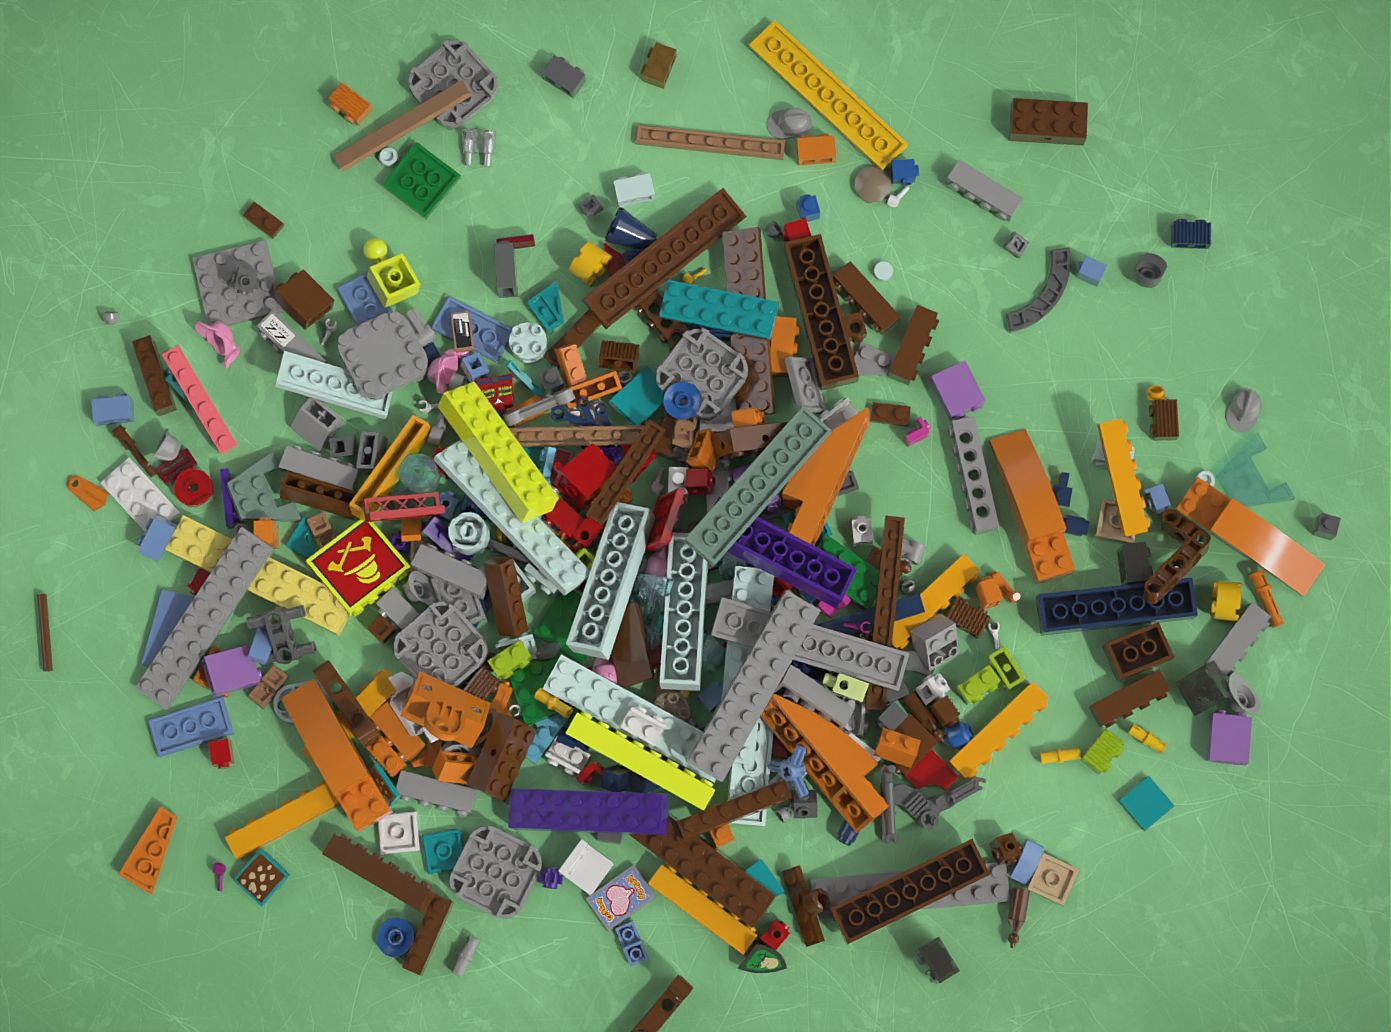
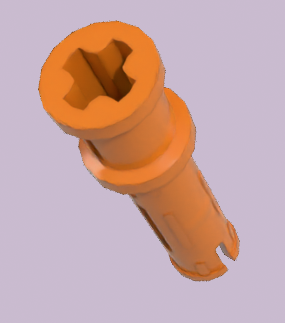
[1248,569,1285,628]

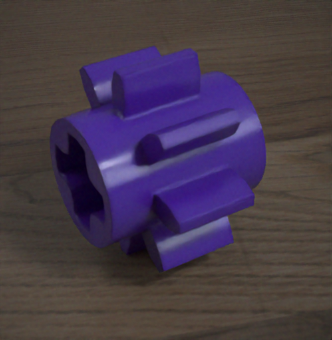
[599,445,621,463]
[389,531,411,554]
[539,868,563,889]

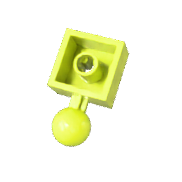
[363,238,421,308]

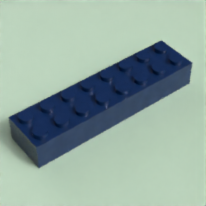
[1036,577,1198,636]

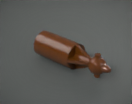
[902,690,945,743]
[1008,888,1030,948]

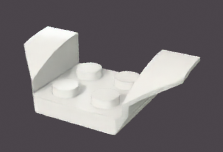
[388,672,438,743]

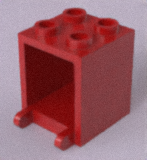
[549,443,617,512]

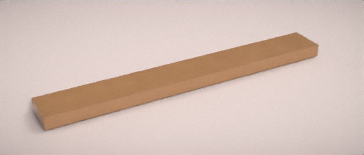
[334,80,472,171]
[635,124,785,160]
[509,425,645,447]

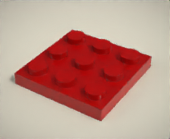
[644,488,685,553]

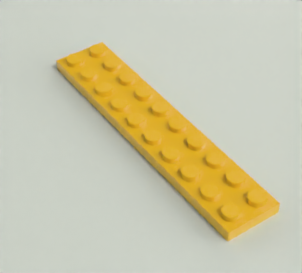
[749,20,908,171]

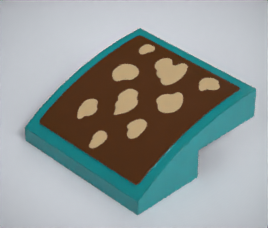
[369,763,402,807]
[233,849,290,907]

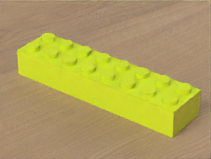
[438,382,559,523]
[566,711,715,810]

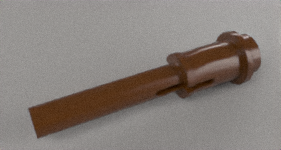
[112,425,157,478]

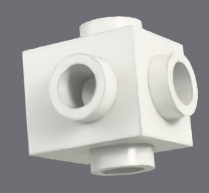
[915,673,950,705]

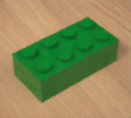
[817,534,879,610]

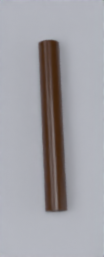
[37,594,53,672]

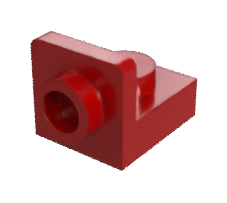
[186,568,210,596]
[576,762,605,785]

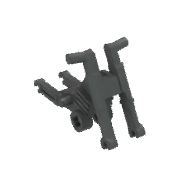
[880,763,986,844]

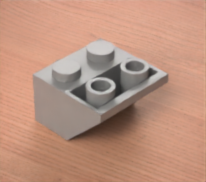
[290,397,344,452]
[911,614,960,671]

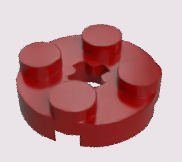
[174,468,213,507]

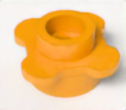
[1146,385,1166,402]

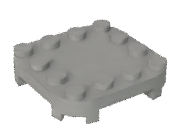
[408,40,499,130]
[338,311,428,400]
[656,328,748,421]
[394,601,489,687]
[449,826,542,919]

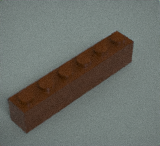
[322,834,436,914]

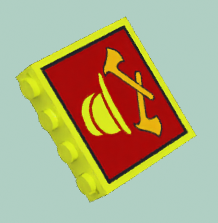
[306,519,410,618]

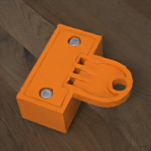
[400,671,491,748]

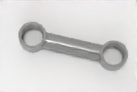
[428,373,466,447]
[503,387,575,426]

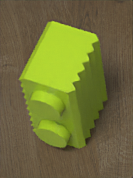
[1080,728,1125,775]

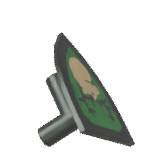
[738,940,787,973]

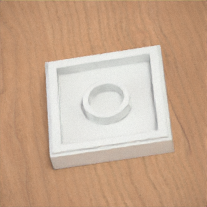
[378,811,420,855]

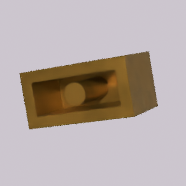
[641,42,677,89]

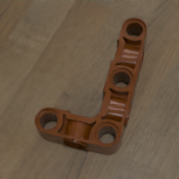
[1143,509,1211,604]
[313,659,382,748]
[631,974,694,1032]

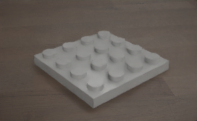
[193,240,284,326]

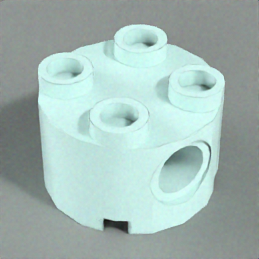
[509,322,548,365]
[448,512,490,555]

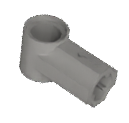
[404,308,437,347]
[901,539,926,565]

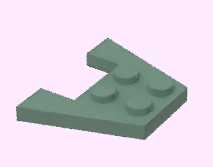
[226,451,301,522]

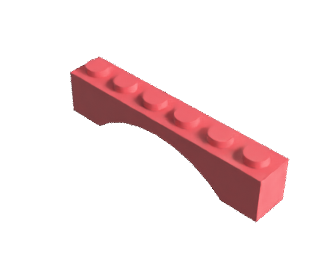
[162,345,238,454]

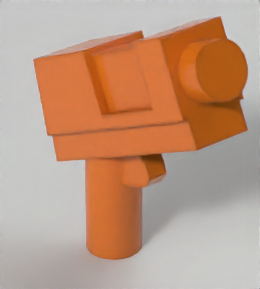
[990,570,1020,603]
[489,681,513,718]
[411,739,444,769]

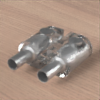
[462,129,496,167]

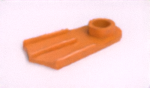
[67,475,109,512]

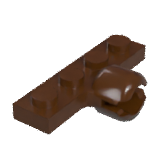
[782,865,830,947]

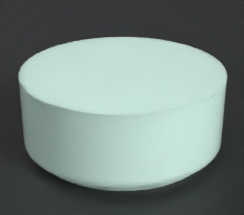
[379,147,398,167]
[874,262,893,282]
[1195,471,1215,486]

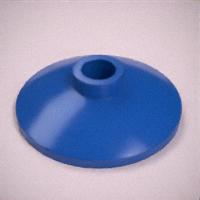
[663,382,702,420]
[377,917,415,957]

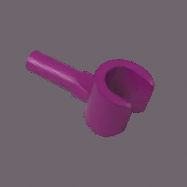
[844,621,871,634]
[212,862,226,891]

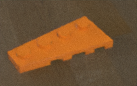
[118,806,178,895]

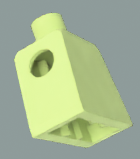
[822,673,869,703]

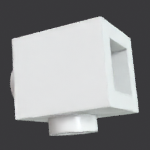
[851,516,873,546]

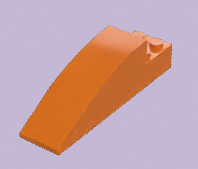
[782,408,870,546]
[989,429,1075,584]
[1175,477,1325,597]
[281,678,393,832]
[760,694,889,833]

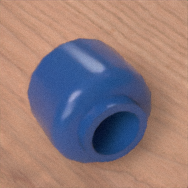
[944,721,974,749]

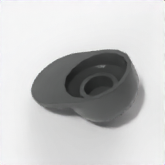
[1133,253,1167,288]

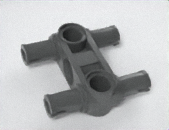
[246,605,317,666]

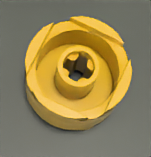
[569,241,612,287]
[1210,580,1242,621]

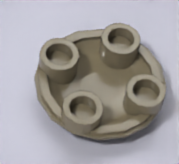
[854,166,891,203]
[653,691,691,722]

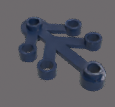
[551,396,615,449]

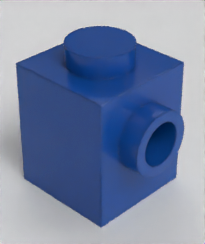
[891,159,919,186]
[797,194,820,222]

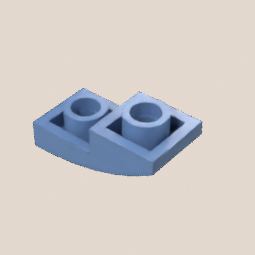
[247,627,272,665]
[1009,839,1044,885]
[615,920,649,966]

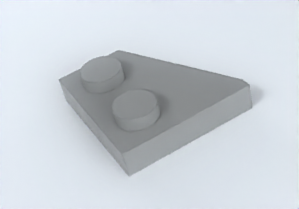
[854,342,895,376]

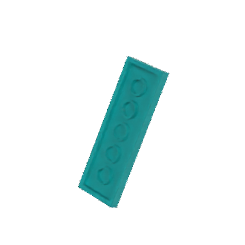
[659,280,779,340]

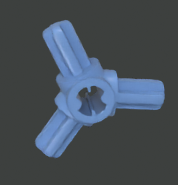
[768,745,809,798]

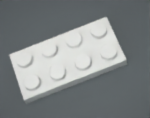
[100,458,180,533]

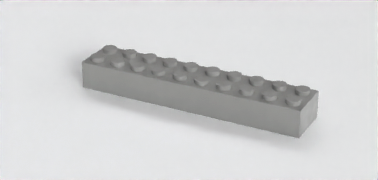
[687,590,821,782]

